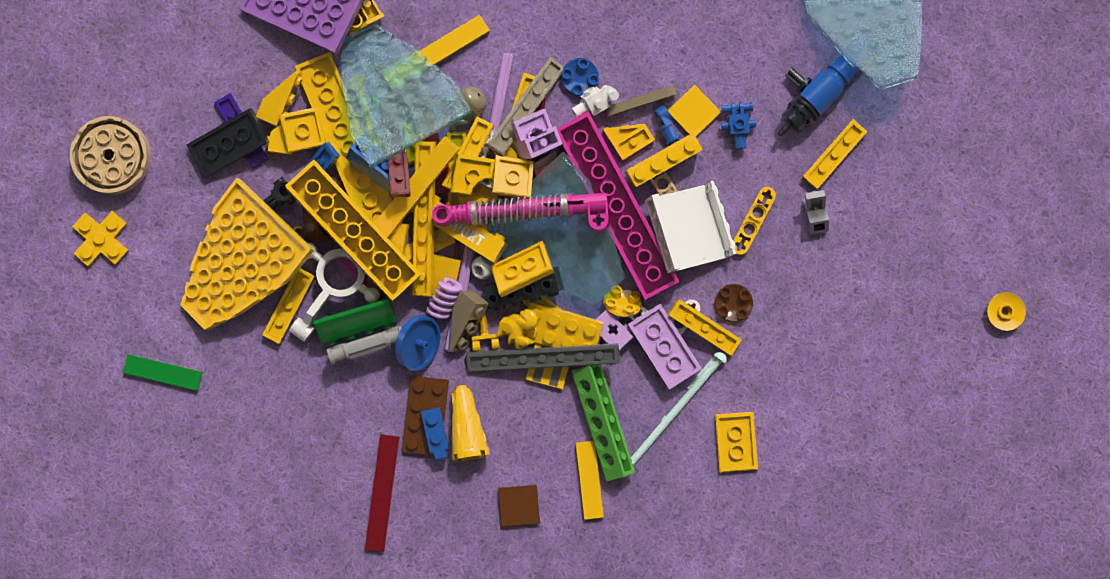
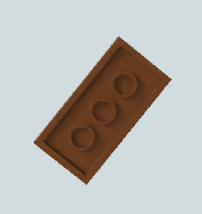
[402,375,449,455]

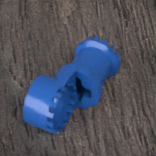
[654,105,682,146]

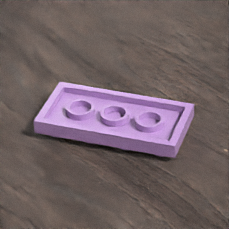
[628,304,702,389]

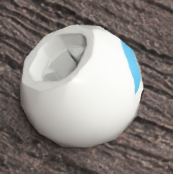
[471,256,495,279]

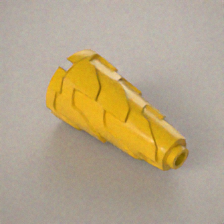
[451,385,490,462]

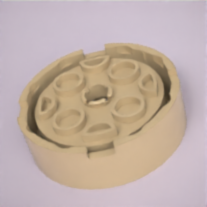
[70,116,151,195]

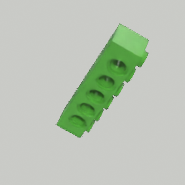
[572,365,635,481]

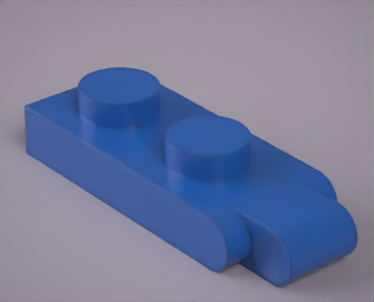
[421,407,450,461]

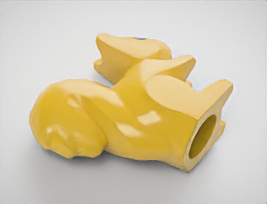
[497,309,538,350]

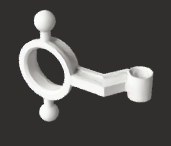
[289,243,380,342]

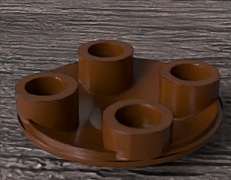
[715,284,753,322]

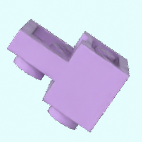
[510,109,562,160]

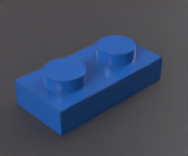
[303,142,340,173]

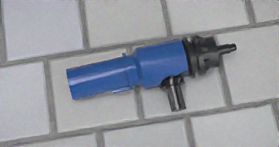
[778,34,879,136]

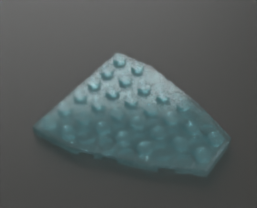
[804,0,923,90]
[341,22,473,168]
[485,152,625,304]

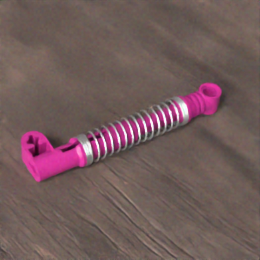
[432,193,609,234]

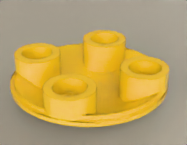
[603,286,642,317]

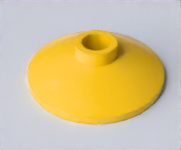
[987,292,1026,331]

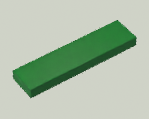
[123,354,203,391]

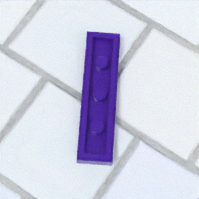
[214,93,269,169]

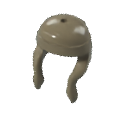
[438,86,487,132]

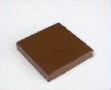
[498,484,540,526]

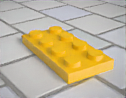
[525,301,604,347]

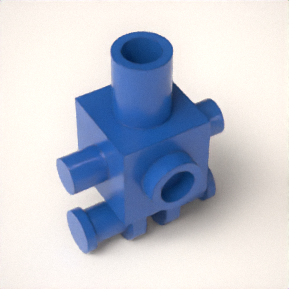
[721,102,756,150]

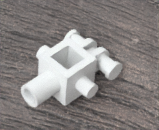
[572,85,619,118]

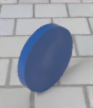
[395,315,441,371]

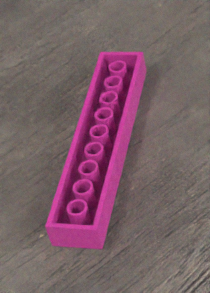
[557,112,679,300]

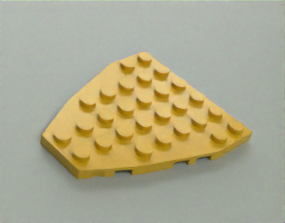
[181,178,314,330]

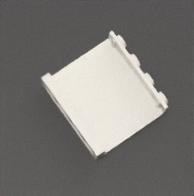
[645,181,736,273]

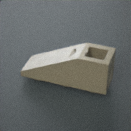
[449,291,488,352]

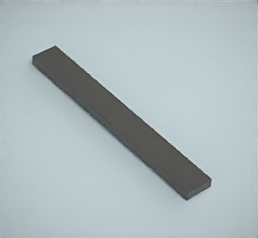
[466,343,620,372]

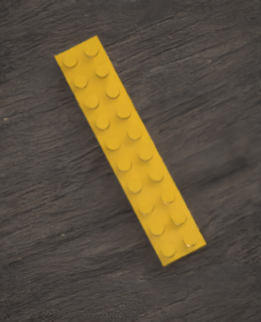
[295,52,392,223]

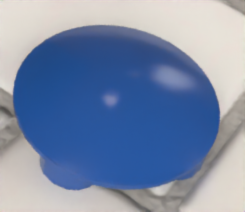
[561,58,599,96]

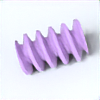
[426,277,462,320]

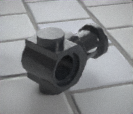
[263,177,297,210]

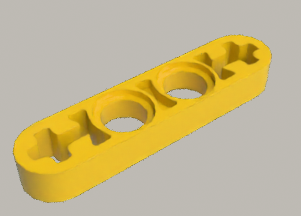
[733,187,776,255]

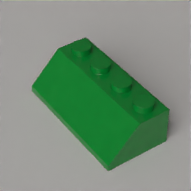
[313,299,398,346]

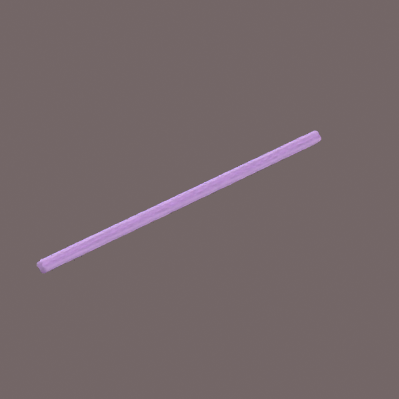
[445,53,513,352]

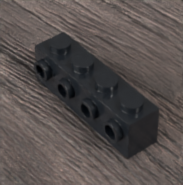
[481,266,564,311]

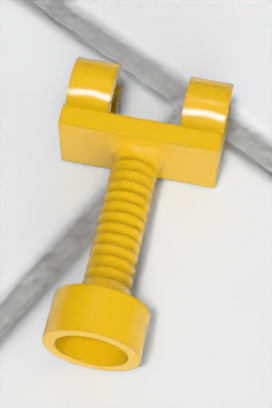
[472,308,500,352]

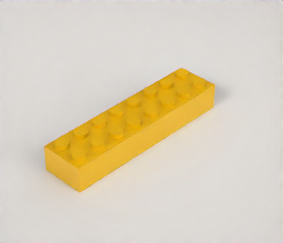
[285,160,421,302]

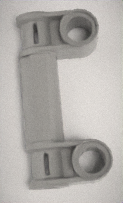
[327,325,402,366]

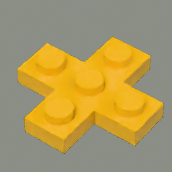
[72,211,129,266]

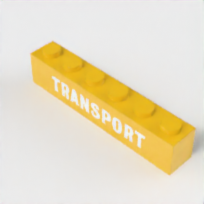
[411,195,508,263]

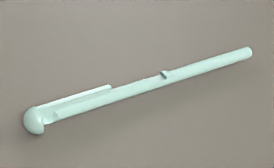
[631,352,727,466]

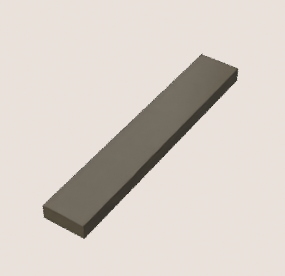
[486,57,564,156]

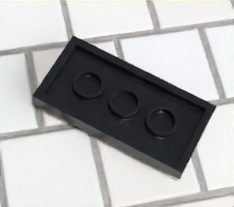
[186,108,270,178]

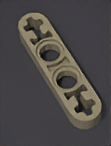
[604,86,677,118]

